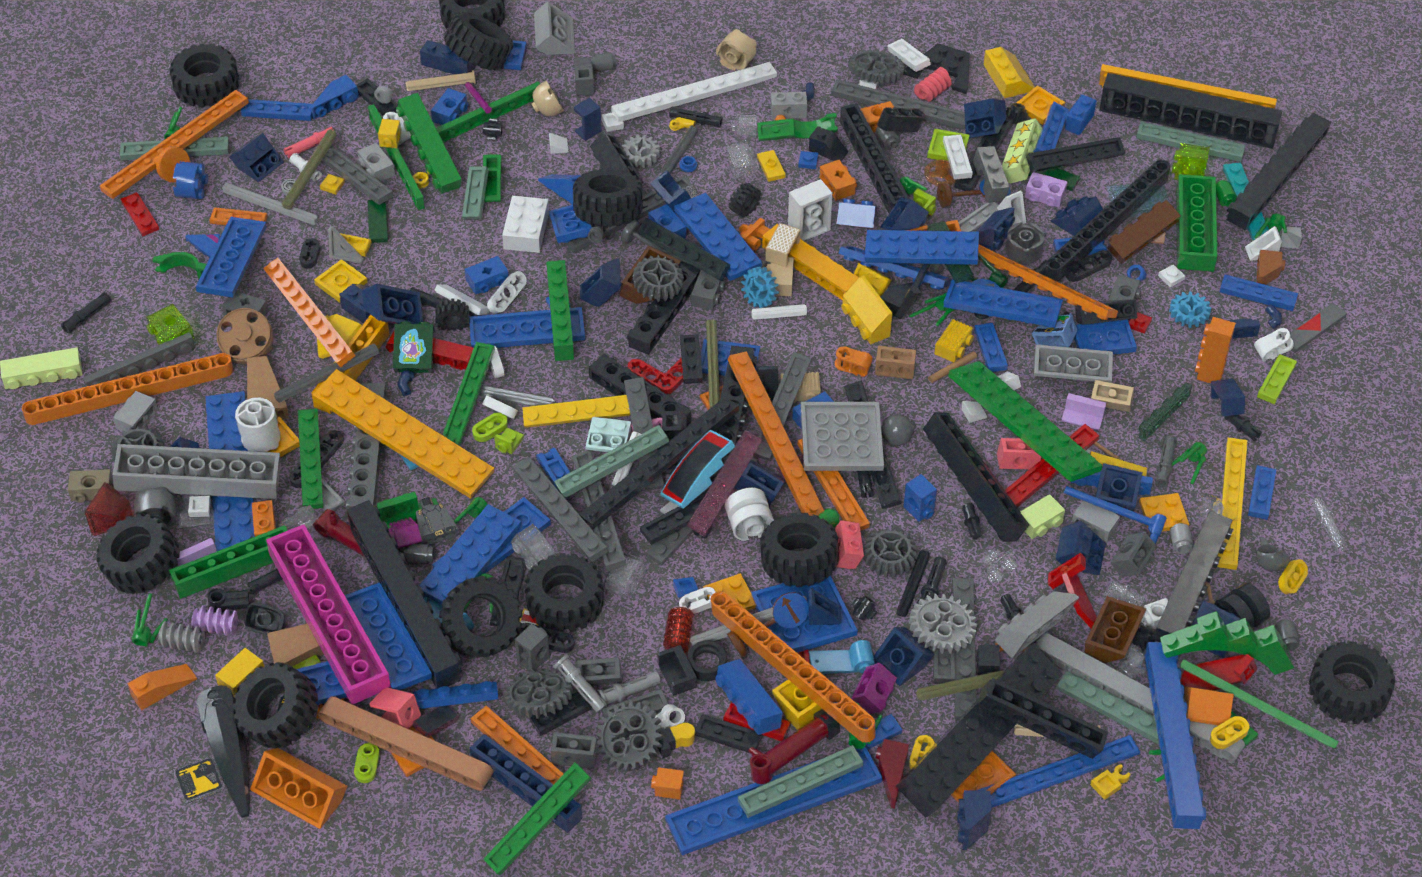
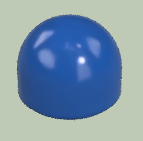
[1127,264,1146,282]

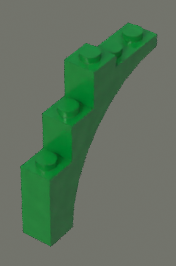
[1160,611,1294,675]

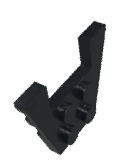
[903,43,970,94]

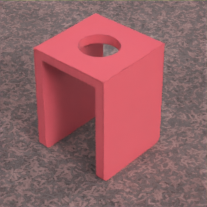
[369,688,421,729]

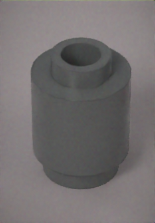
[591,52,617,72]
[876,127,900,149]
[404,543,434,564]
[1275,619,1300,651]

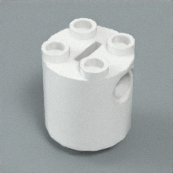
[235,398,280,452]

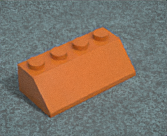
[250,748,347,829]

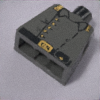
[416,497,458,545]

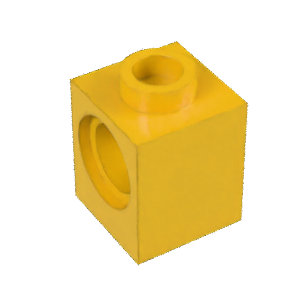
[378,119,402,148]

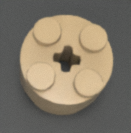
[716,29,757,71]

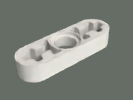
[487,271,527,314]

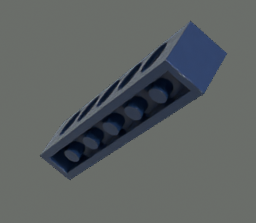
[470,734,582,833]

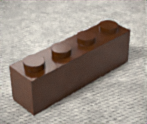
[1107,199,1181,264]

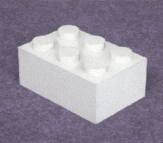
[788,179,832,241]
[502,196,549,253]

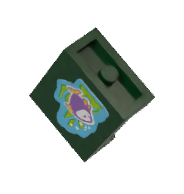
[393,321,435,373]

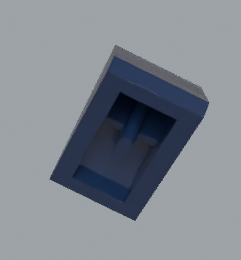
[809,588,842,625]

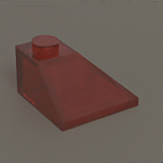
[85,482,133,536]

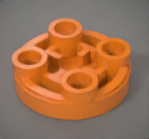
[154,146,190,183]

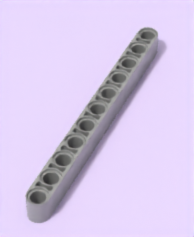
[1035,633,1245,763]

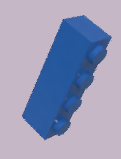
[716,659,783,735]

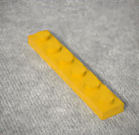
[522,395,630,428]

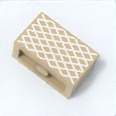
[766,223,800,267]

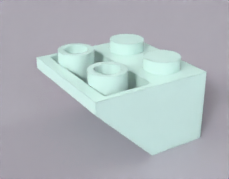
[585,417,632,452]

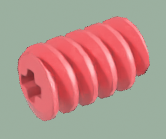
[914,67,952,102]

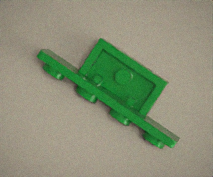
[377,492,438,529]

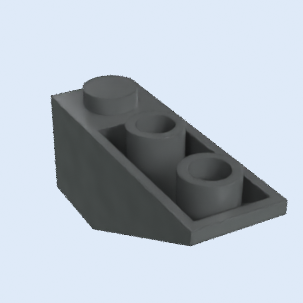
[573,57,594,96]

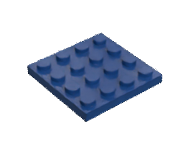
[751,576,858,653]

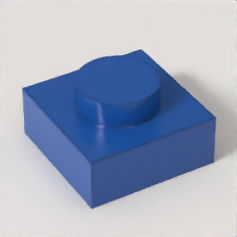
[798,151,818,169]
[673,577,698,598]

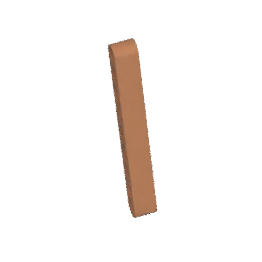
[318,697,494,791]

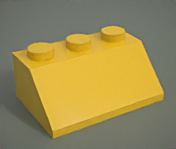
[983,47,1035,99]
[841,275,892,345]

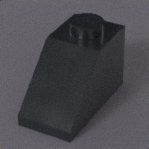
[809,126,848,162]

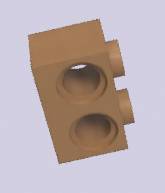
[875,346,916,379]

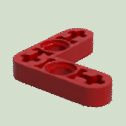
[628,358,683,395]

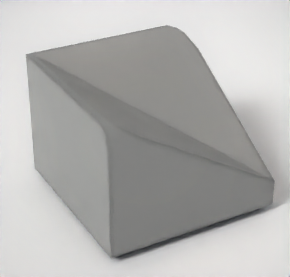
[1280,227,1302,249]

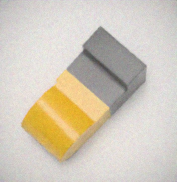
[657,723,695,759]

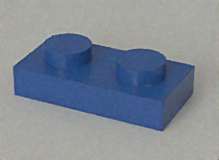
[504,41,527,70]
[865,714,902,750]

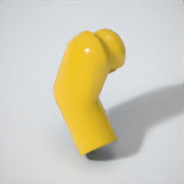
[669,117,696,131]

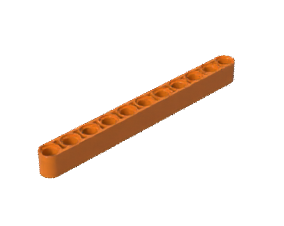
[22,353,234,425]
[710,591,876,742]

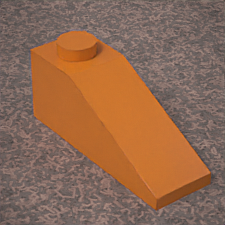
[127,664,197,711]

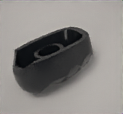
[244,603,288,635]

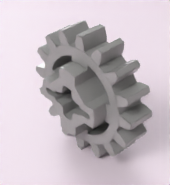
[622,135,660,168]

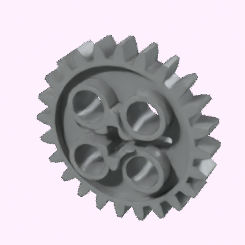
[909,594,977,654]

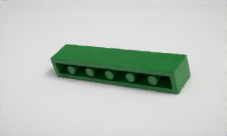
[396,93,462,194]
[546,260,574,361]
[169,525,288,599]

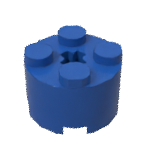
[173,161,208,199]

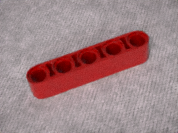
[386,330,474,370]

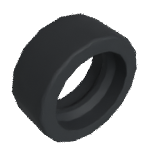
[687,640,727,681]

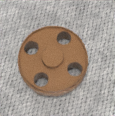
[217,308,273,364]

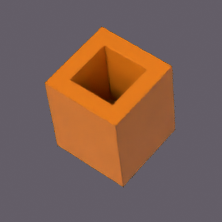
[651,767,684,800]

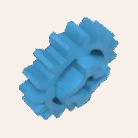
[741,267,779,308]
[1169,291,1211,328]

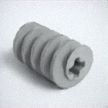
[158,621,205,653]

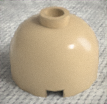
[531,80,564,117]

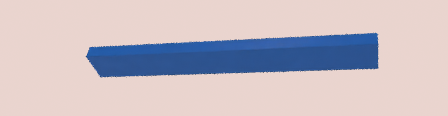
[976,735,1140,808]

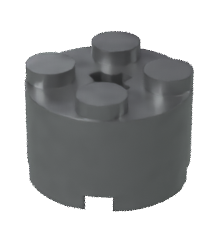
[1005,222,1044,265]
[134,487,176,529]

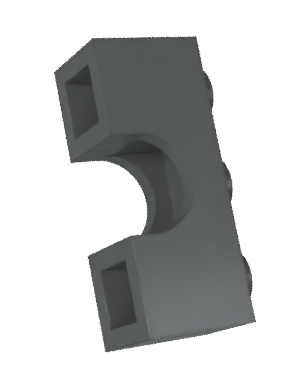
[973,146,1010,203]

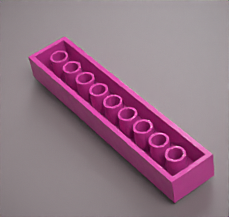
[266,524,391,705]

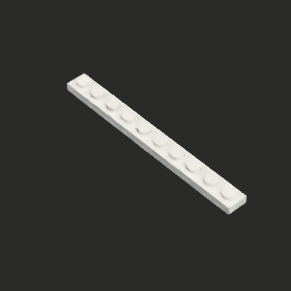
[611,62,777,122]

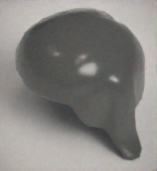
[881,414,916,446]
[1256,537,1290,572]

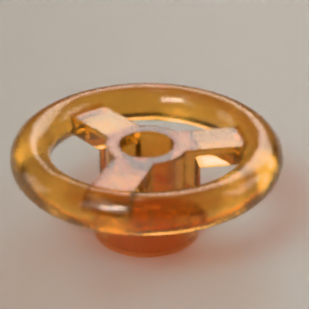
[924,160,957,186]

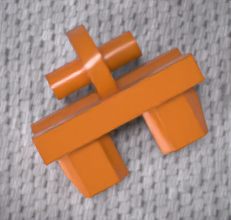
[739,218,770,251]

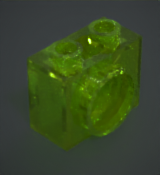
[1171,143,1210,180]
[146,303,194,345]

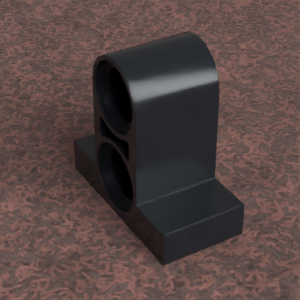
[757,366,778,403]

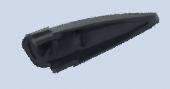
[196,685,250,818]

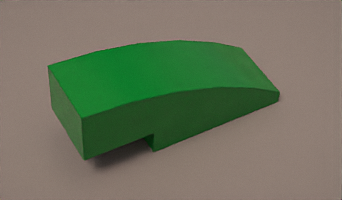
[483,154,502,202]

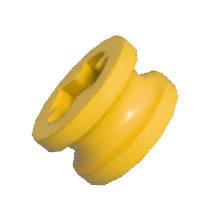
[413,172,429,189]

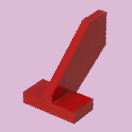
[1048,553,1097,629]
[1180,654,1257,691]

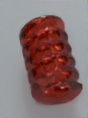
[663,607,694,653]

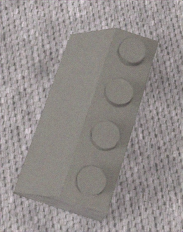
[1033,345,1113,383]
[995,591,1079,658]

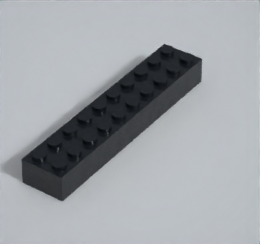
[1099,73,1283,149]
[347,500,462,689]
[895,643,1063,818]

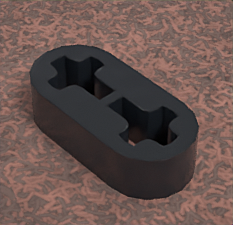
[299,238,320,269]

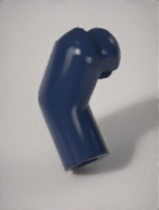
[801,83,814,101]
[1265,304,1282,329]
[397,370,414,396]

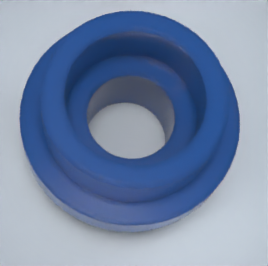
[679,156,697,172]

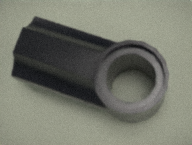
[207,588,249,613]

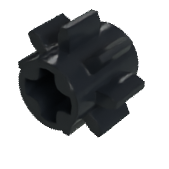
[1006,103,1028,124]
[483,118,503,140]
[851,595,877,621]
[1131,625,1155,652]

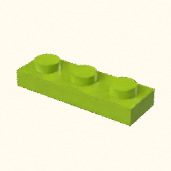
[1257,354,1297,404]

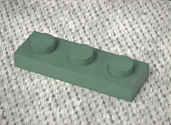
[462,166,489,219]

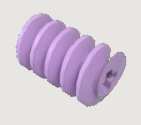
[191,605,238,636]

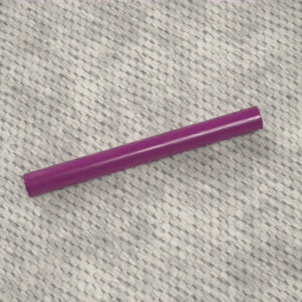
[465,82,492,113]

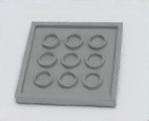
[800,402,884,471]

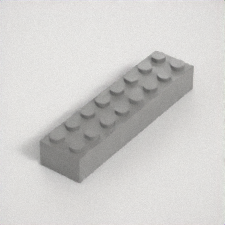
[112,444,280,499]

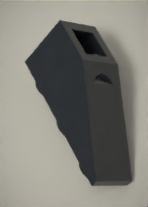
[1075,299,1137,325]

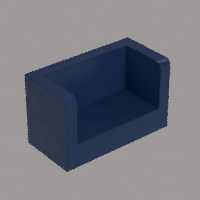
[574,98,602,141]
[650,170,691,214]
[1210,379,1245,416]

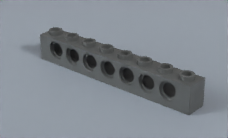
[346,383,387,510]

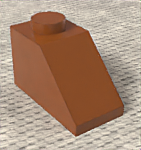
[1256,249,1285,285]

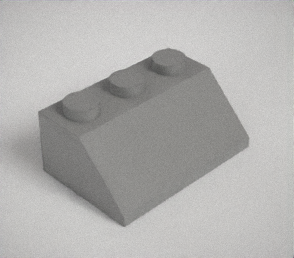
[534,1,575,55]

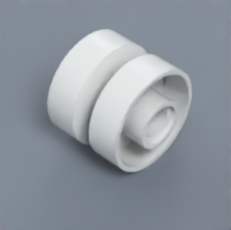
[725,488,774,541]

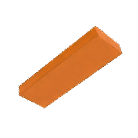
[209,207,268,225]

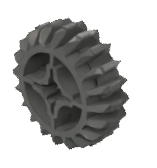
[632,255,684,302]
[111,426,165,462]
[863,527,918,579]

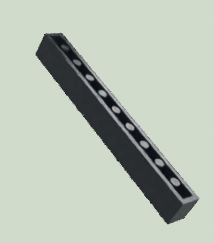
[1226,112,1332,230]

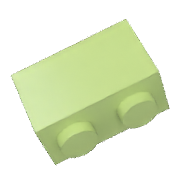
[1020,494,1065,539]

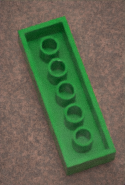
[1176,174,1217,272]

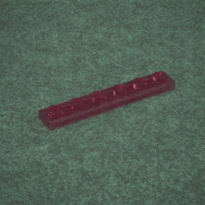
[687,430,762,536]

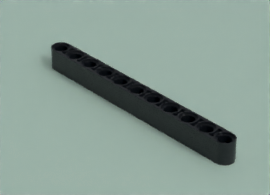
[1045,159,1171,282]

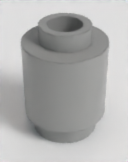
[1170,523,1193,554]

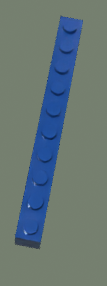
[1144,642,1206,829]

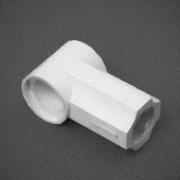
[644,704,685,734]

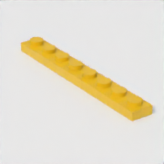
[1217,437,1247,570]

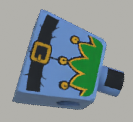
[1032,312,1077,348]

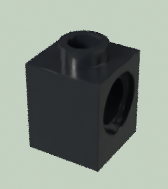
[977,644,1000,676]

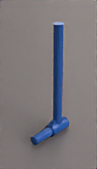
[1063,486,1167,545]

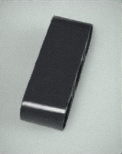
[877,107,925,132]

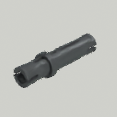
[1155,436,1177,488]

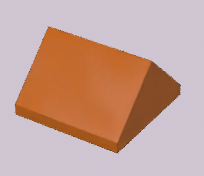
[1184,687,1234,726]

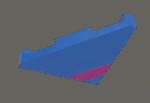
[185,234,220,258]

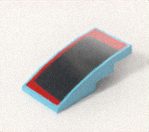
[660,430,735,508]

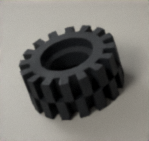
[729,182,762,218]
[435,298,469,331]

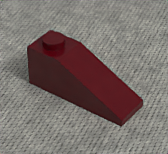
[876,739,909,809]

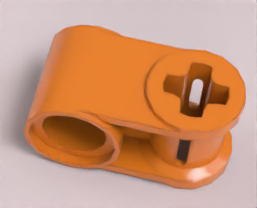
[834,346,873,377]

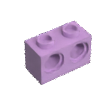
[1025,172,1067,207]

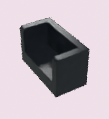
[657,645,697,696]

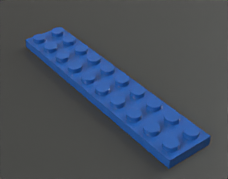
[205,391,255,551]
[665,746,882,855]

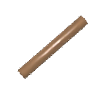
[928,351,977,383]

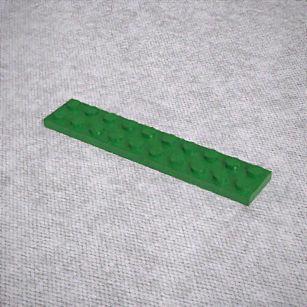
[948,361,1102,482]

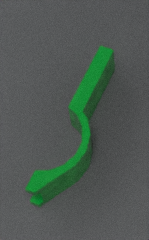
[757,113,838,141]
[153,252,207,279]

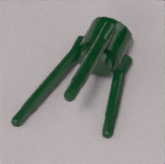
[969,253,1009,288]

